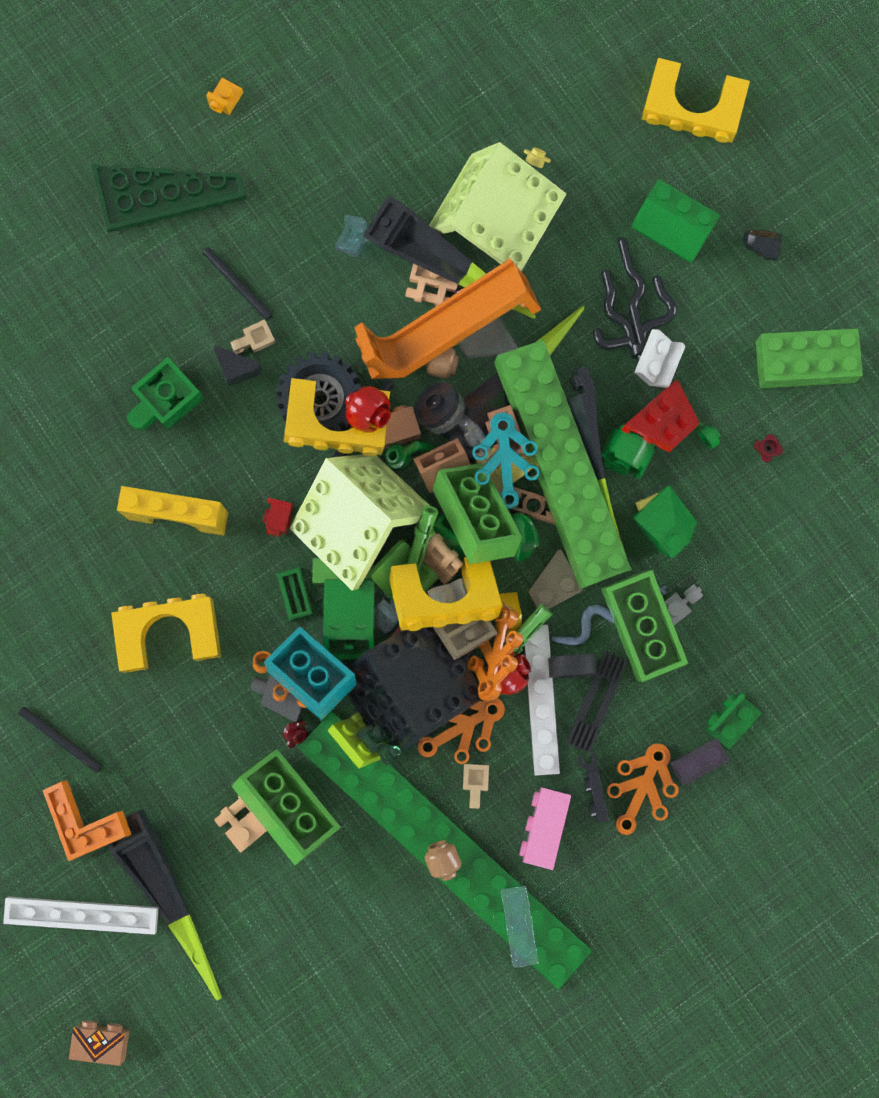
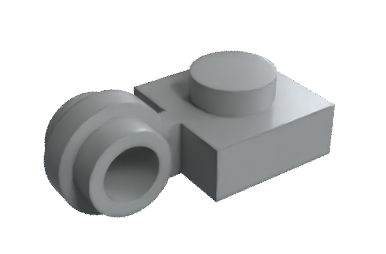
[665,585,704,625]

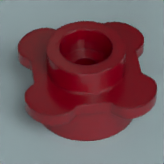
[754,434,783,463]
[283,720,307,749]

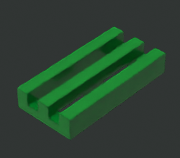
[277,567,314,621]

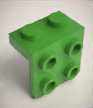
[369,540,439,602]

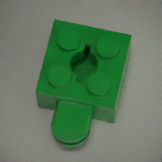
[127,357,204,431]

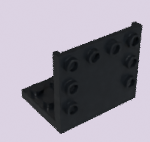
[347,627,481,761]

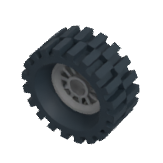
[276,352,361,432]

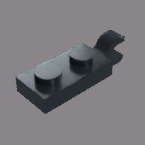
[577,753,609,822]

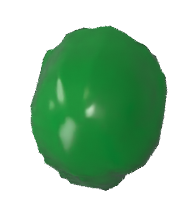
[511,512,540,562]

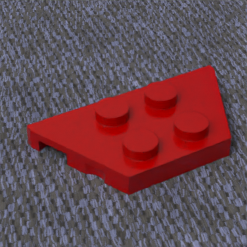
[621,380,700,452]

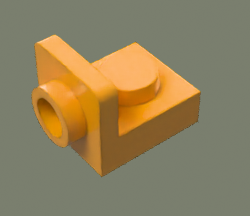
[206,78,243,115]

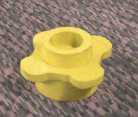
[524,147,551,168]

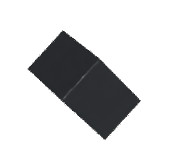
[214,346,263,387]

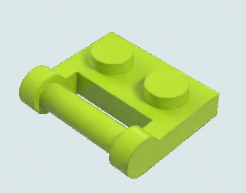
[328,713,390,768]

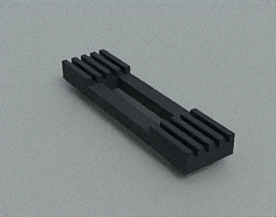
[567,651,628,753]

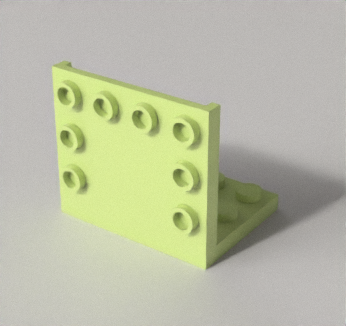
[429,142,566,271]
[290,454,430,591]

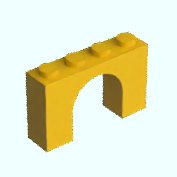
[642,58,750,143]
[284,378,390,457]
[117,486,229,536]
[389,557,502,631]
[111,594,221,673]

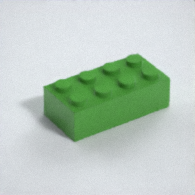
[756,328,863,388]
[432,463,522,564]
[601,570,688,682]
[232,749,341,865]

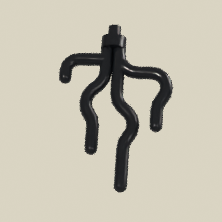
[592,237,677,362]

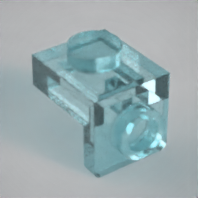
[335,215,368,257]
[375,599,399,634]

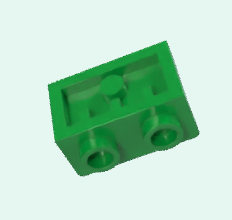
[705,692,762,750]

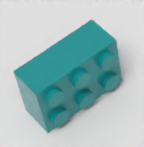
[264,627,357,720]

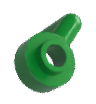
[694,420,721,450]
[386,441,434,469]

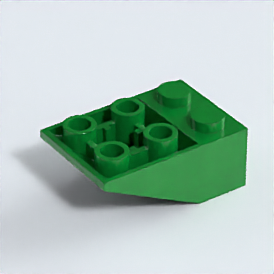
[323,579,376,660]

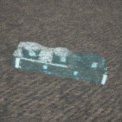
[501,885,539,968]

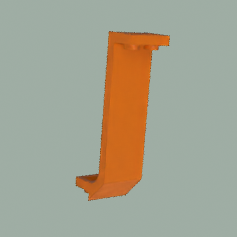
[354,258,541,379]

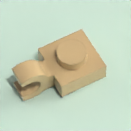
[231,319,275,355]
[463,764,489,809]

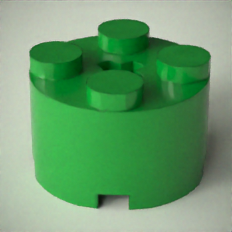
[601,425,655,479]

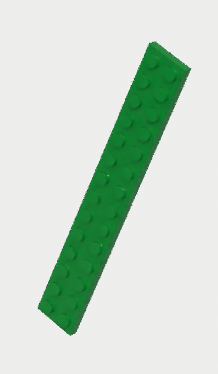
[298,711,592,990]

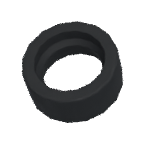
[548,654,597,678]

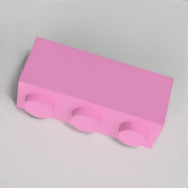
[519,787,571,870]

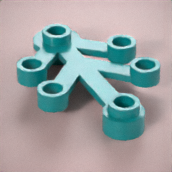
[472,412,540,509]

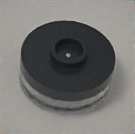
[414,382,465,434]

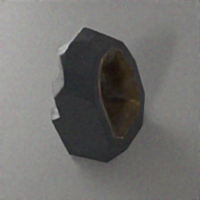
[743,229,783,261]

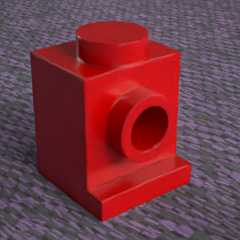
[263,498,294,537]

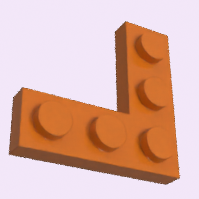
[43,781,131,861]

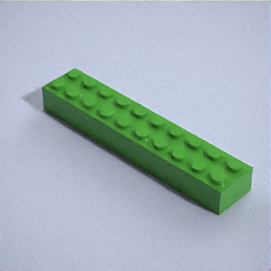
[494,340,631,589]

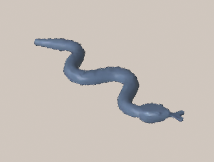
[552,586,667,646]

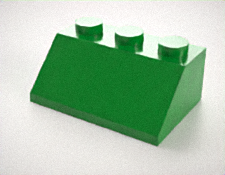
[631,179,720,264]

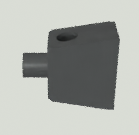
[251,675,303,722]

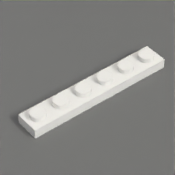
[524,625,560,775]
[3,897,159,934]

